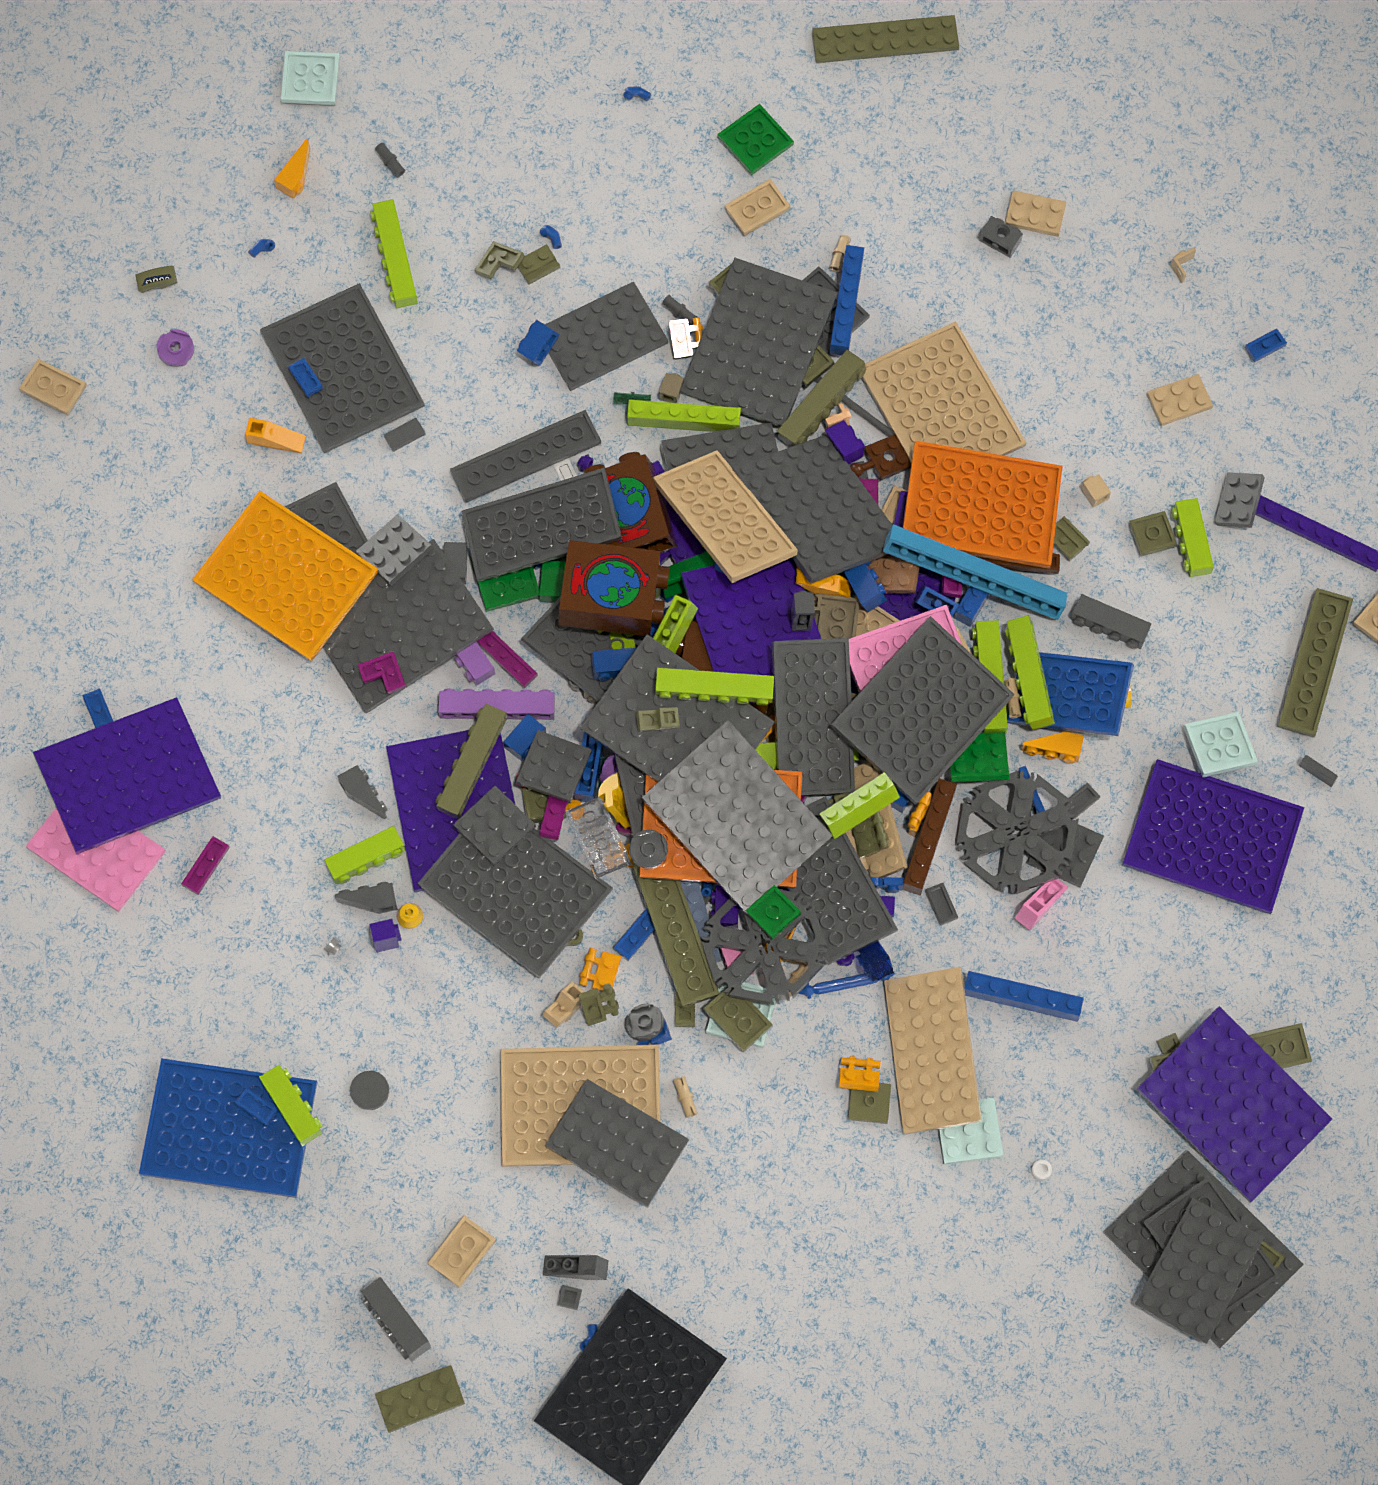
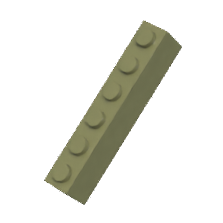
[777,350,866,447]
[435,703,508,819]

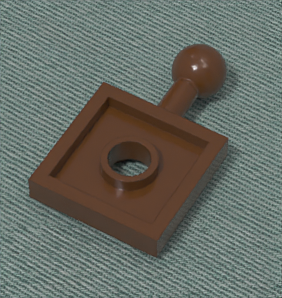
[850,434,911,481]

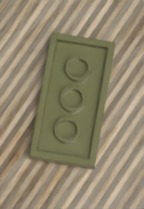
[375,1365,465,1433]

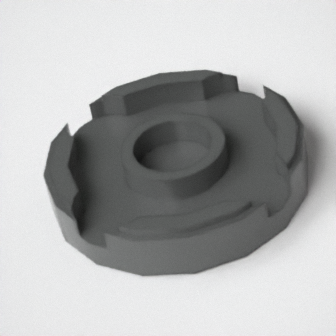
[629,829,668,869]
[625,1003,665,1041]
[350,1070,389,1110]

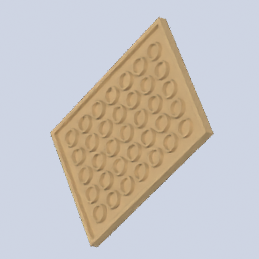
[862,321,1026,463]
[501,1045,661,1167]

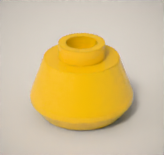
[397,903,423,929]

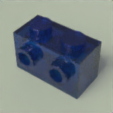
[855,941,894,981]

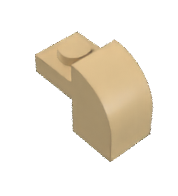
[542,981,585,1028]

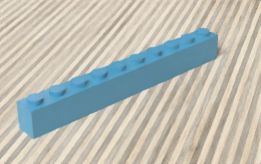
[883,524,1067,620]

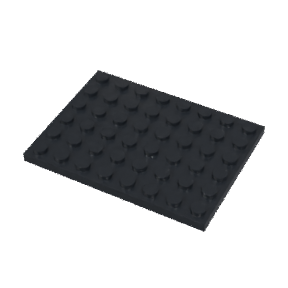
[534,1288,727,1485]

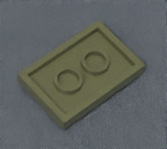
[704,987,773,1052]

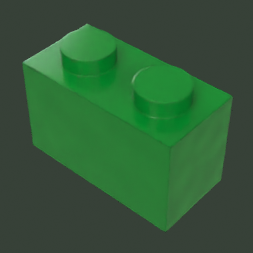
[539,561,566,603]

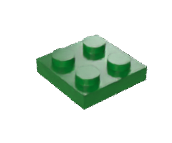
[745,885,801,940]

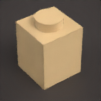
[1081,474,1111,508]

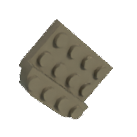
[814,594,860,639]

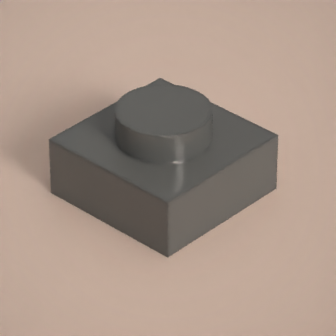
[558,1285,582,1310]

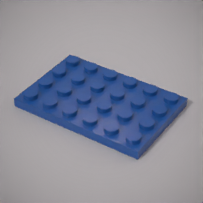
[1007,652,1134,736]

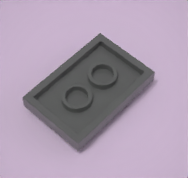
[1215,472,1265,528]

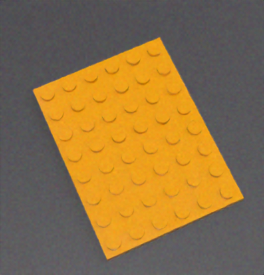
[192,490,378,662]

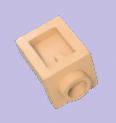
[825,403,851,429]

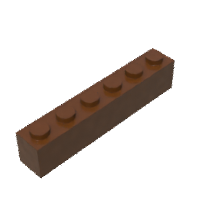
[902,778,957,896]

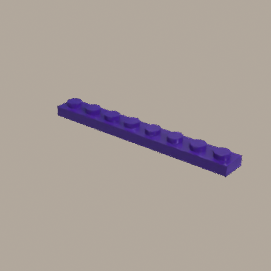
[1255,495,1378,572]

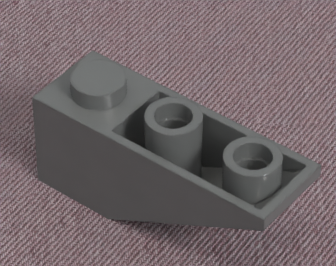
[337,765,388,819]
[335,882,398,914]
[543,1255,609,1280]

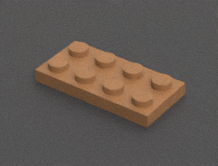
[845,556,920,594]

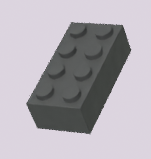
[361,1277,431,1362]

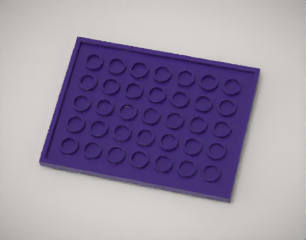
[681,557,821,704]
[33,697,221,855]
[386,730,516,892]
[1122,759,1305,915]
[1137,1006,1332,1203]

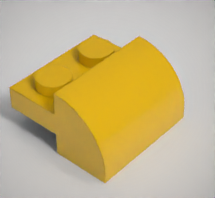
[598,773,630,829]

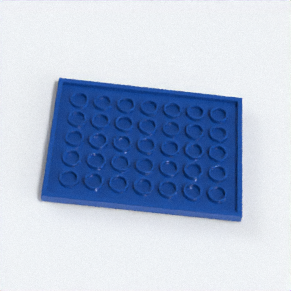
[139,1058,318,1198]

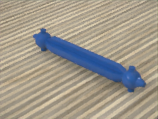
[799,967,895,999]

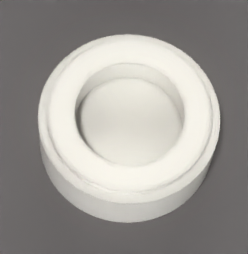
[1031,1160,1052,1181]

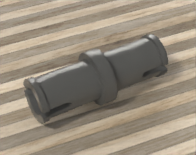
[375,142,406,177]
[662,295,698,326]

